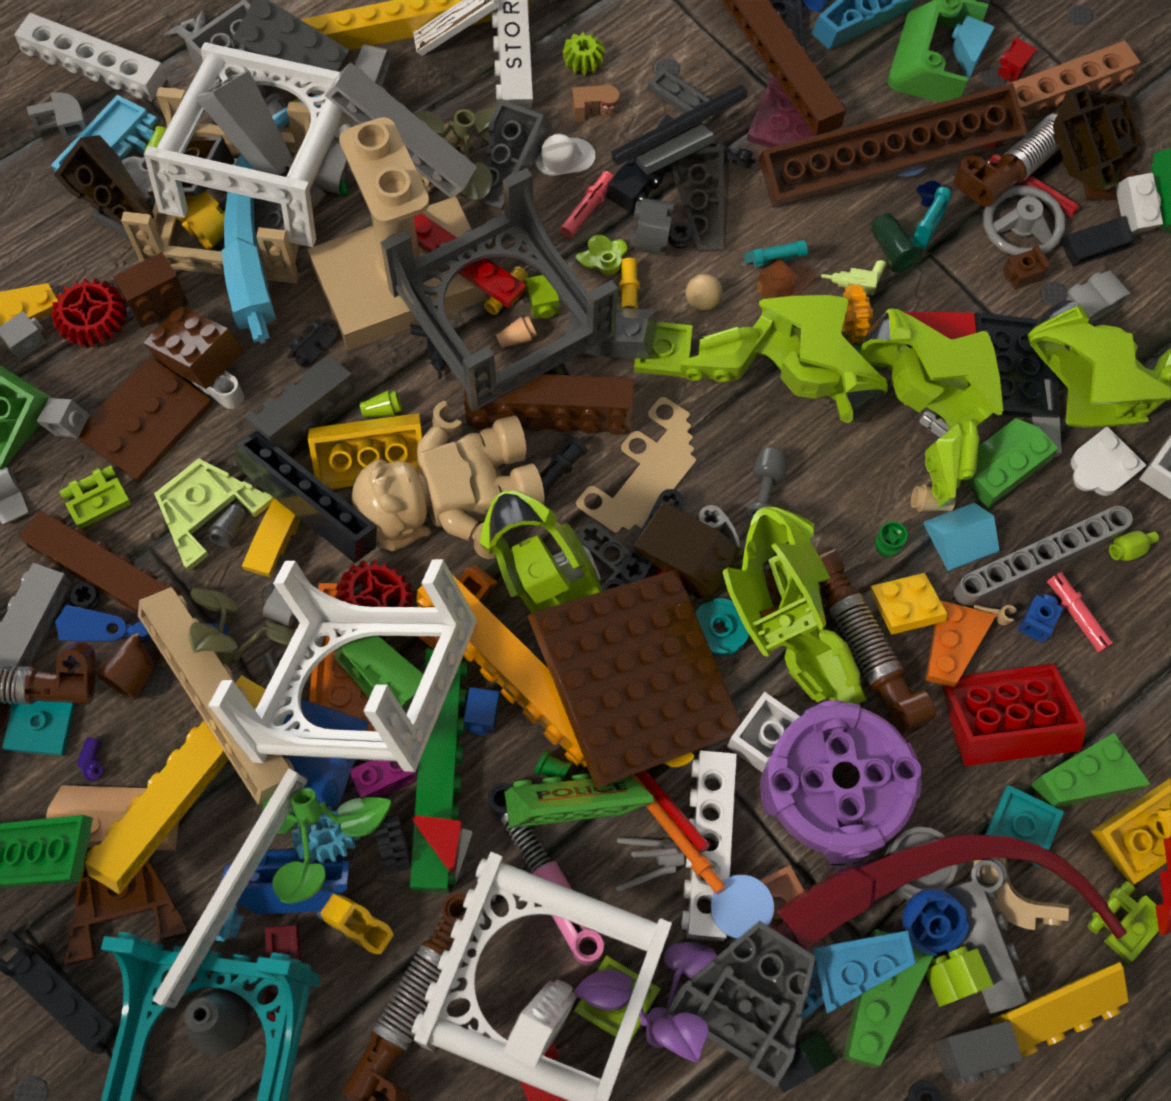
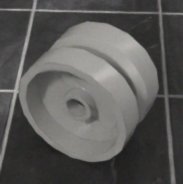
[883,827,957,900]

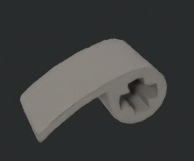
[0,467,29,525]
[698,505,740,557]

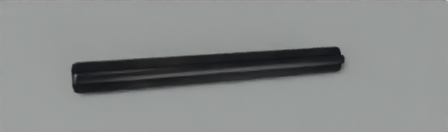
[610,84,748,165]

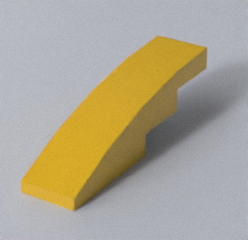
[242,498,301,578]

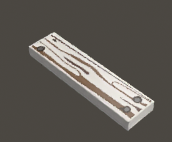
[413,0,499,56]

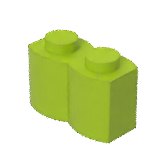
[925,946,994,1007]

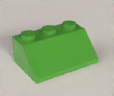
[963,418,1058,509]

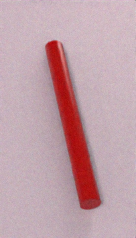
[636,770,710,853]

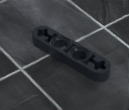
[620,489,684,584]

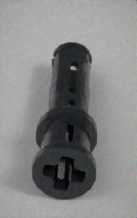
[540,436,588,495]

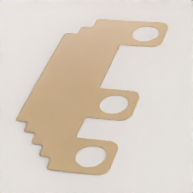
[576,397,696,533]

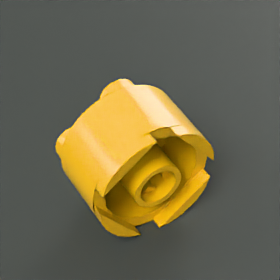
[176,190,225,250]

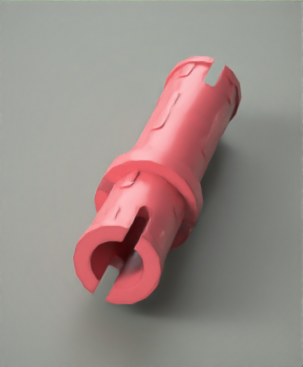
[560,171,613,239]
[1047,572,1114,653]

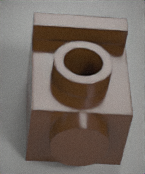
[1003,245,1050,290]

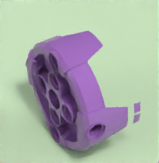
[760,700,921,867]

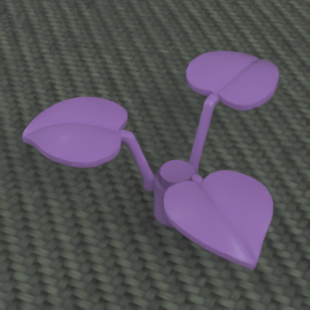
[575,942,716,1063]

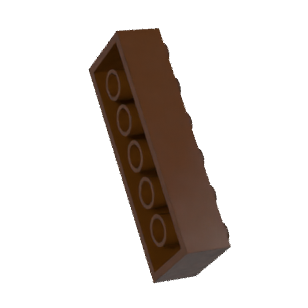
[464,372,634,435]

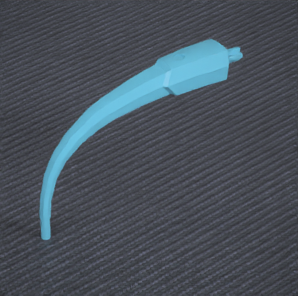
[221,95,321,344]

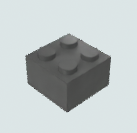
[934,1021,1023,1085]

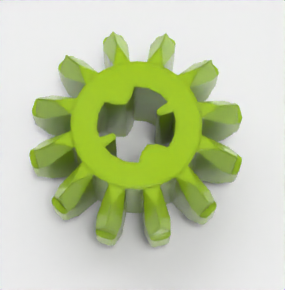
[563,32,605,76]

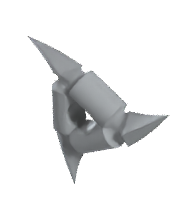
[164,10,205,39]

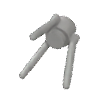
[616,837,684,891]

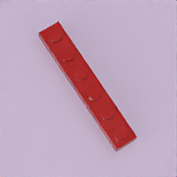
[413,213,526,308]

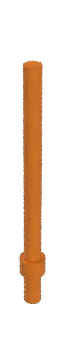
[631,774,726,895]

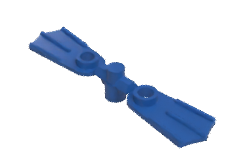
[55,605,229,642]

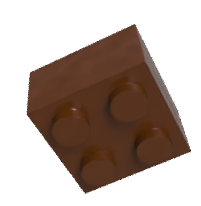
[113,252,189,328]

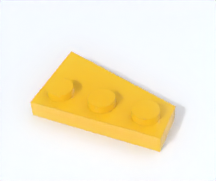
[0,283,58,338]

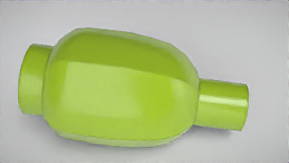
[1109,531,1159,561]

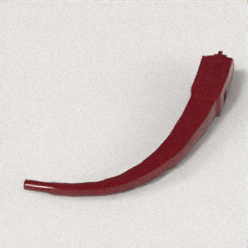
[774,834,1127,949]

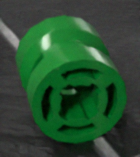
[874,521,908,558]

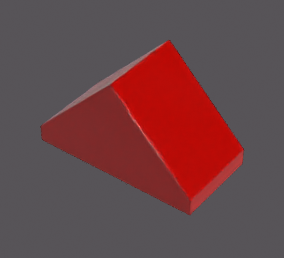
[413,815,463,874]

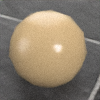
[686,274,723,311]

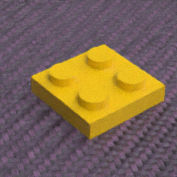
[870,573,947,635]

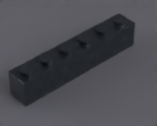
[235,431,377,563]

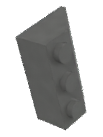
[565,308,659,359]

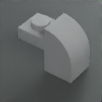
[27,92,88,141]

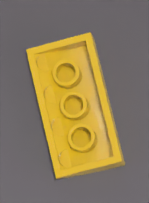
[1091,778,1171,885]

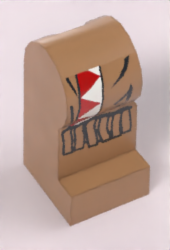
[572,85,619,122]

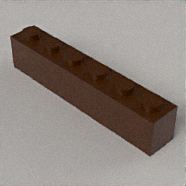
[19,510,181,615]

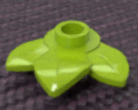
[576,235,627,276]

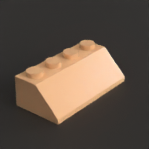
[46,785,179,851]

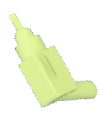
[821,260,887,295]

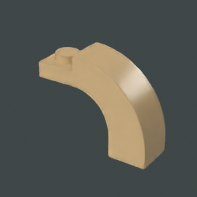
[974,858,1070,930]

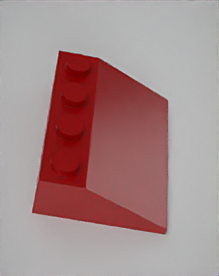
[942,664,1087,766]

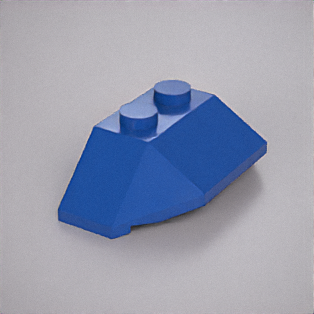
[221,850,350,914]

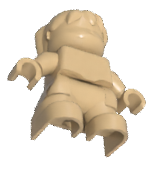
[352,401,545,559]

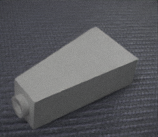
[196,70,294,175]

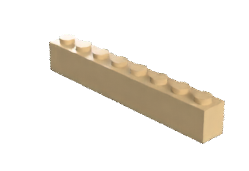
[138,587,294,805]

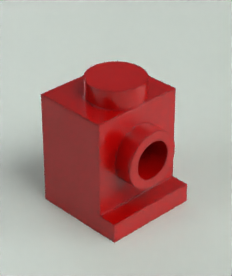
[998,37,1037,83]

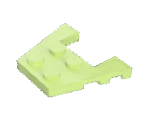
[154,458,273,571]

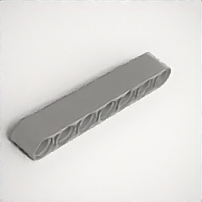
[314,44,390,194]
[954,506,1133,607]

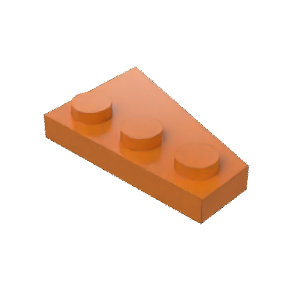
[925,601,997,687]

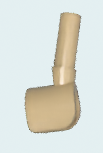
[973,604,1017,625]

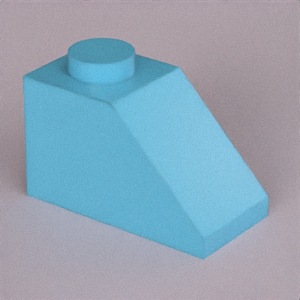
[952,15,994,78]

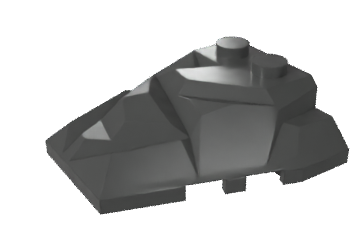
[665,920,816,1087]

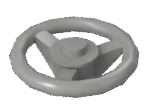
[983,185,1065,256]

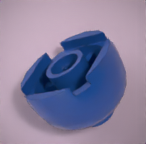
[902,889,969,956]

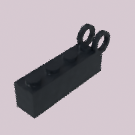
[607,114,710,213]
[0,930,119,1054]

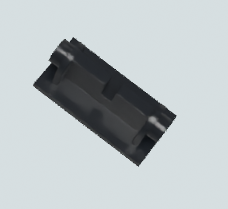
[287,315,340,368]

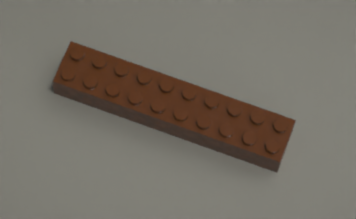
[759,83,1027,208]

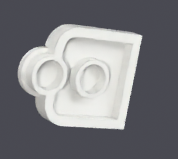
[1071,427,1146,496]

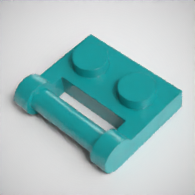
[912,187,952,256]
[744,240,808,268]

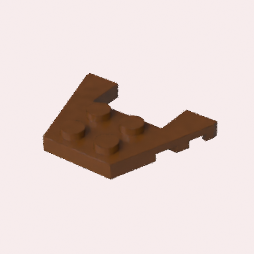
[64,859,189,966]

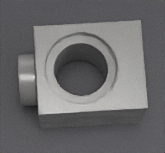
[0,311,47,361]
[37,398,90,438]

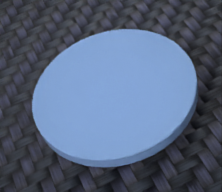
[711,875,774,939]

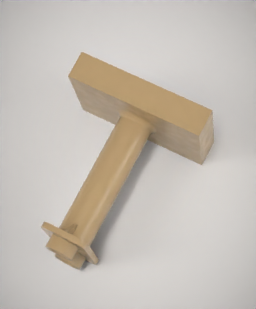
[307,117,491,351]

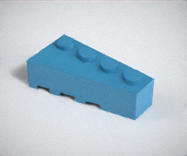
[812,0,915,50]

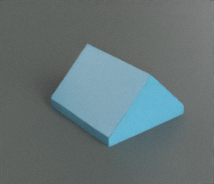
[923,503,1000,572]

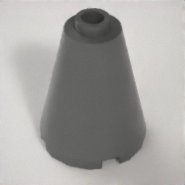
[185,988,249,1054]

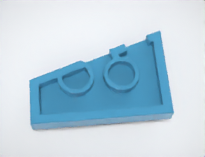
[813,930,916,1013]

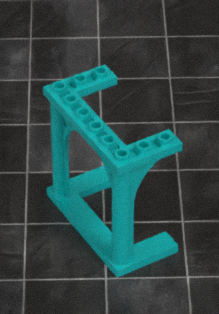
[101,932,321,1101]

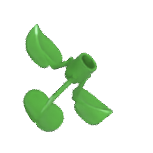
[262,788,391,903]

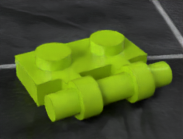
[59,465,131,529]
[1087,881,1159,963]

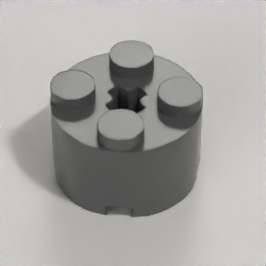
[629,198,674,256]

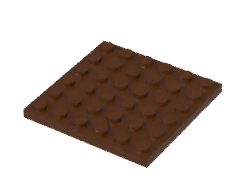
[528,570,741,789]

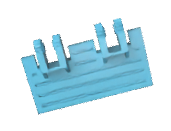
[51,95,158,172]

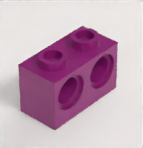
[349,760,418,799]

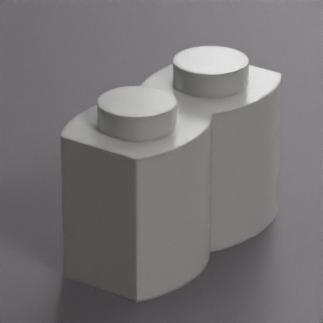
[1066,270,1131,324]

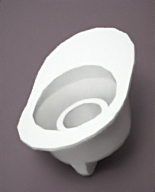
[535,134,595,176]

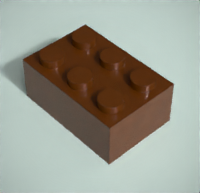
[143,306,244,389]

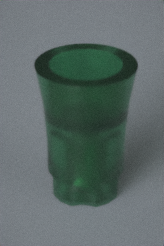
[871,213,924,273]

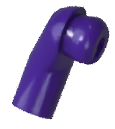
[77,737,104,781]

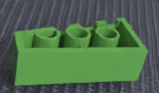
[842,930,933,1068]

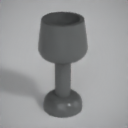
[747,448,787,517]

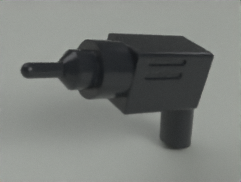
[410,324,447,380]

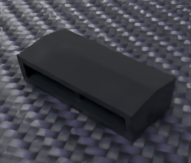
[1061,216,1136,267]

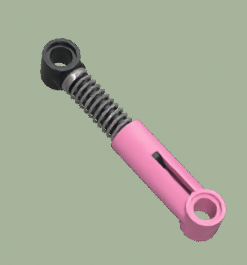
[488,783,604,965]

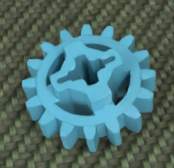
[291,806,360,865]

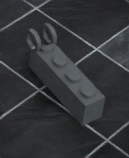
[944,858,1033,1014]

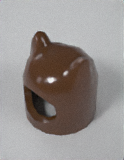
[95,633,160,700]

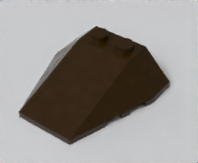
[1052,85,1144,192]

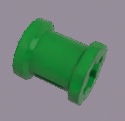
[534,750,573,782]

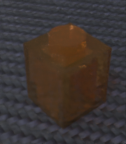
[756,259,798,299]

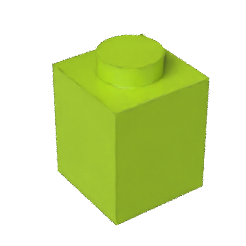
[526,275,559,319]

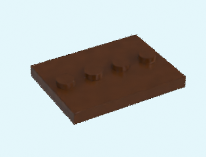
[77,356,213,484]

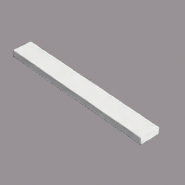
[152,768,307,1008]

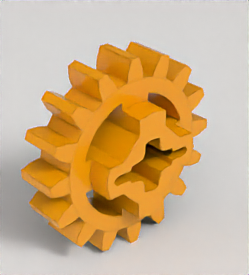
[842,284,873,344]

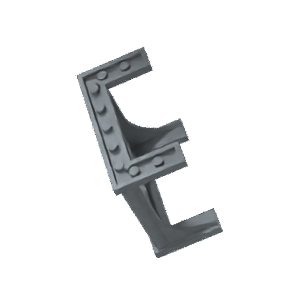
[380,168,618,412]

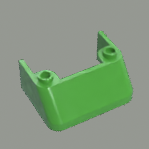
[888,0,989,103]

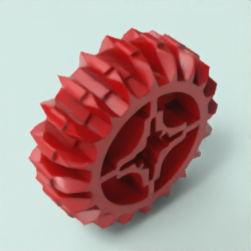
[51,277,127,348]
[335,559,414,607]

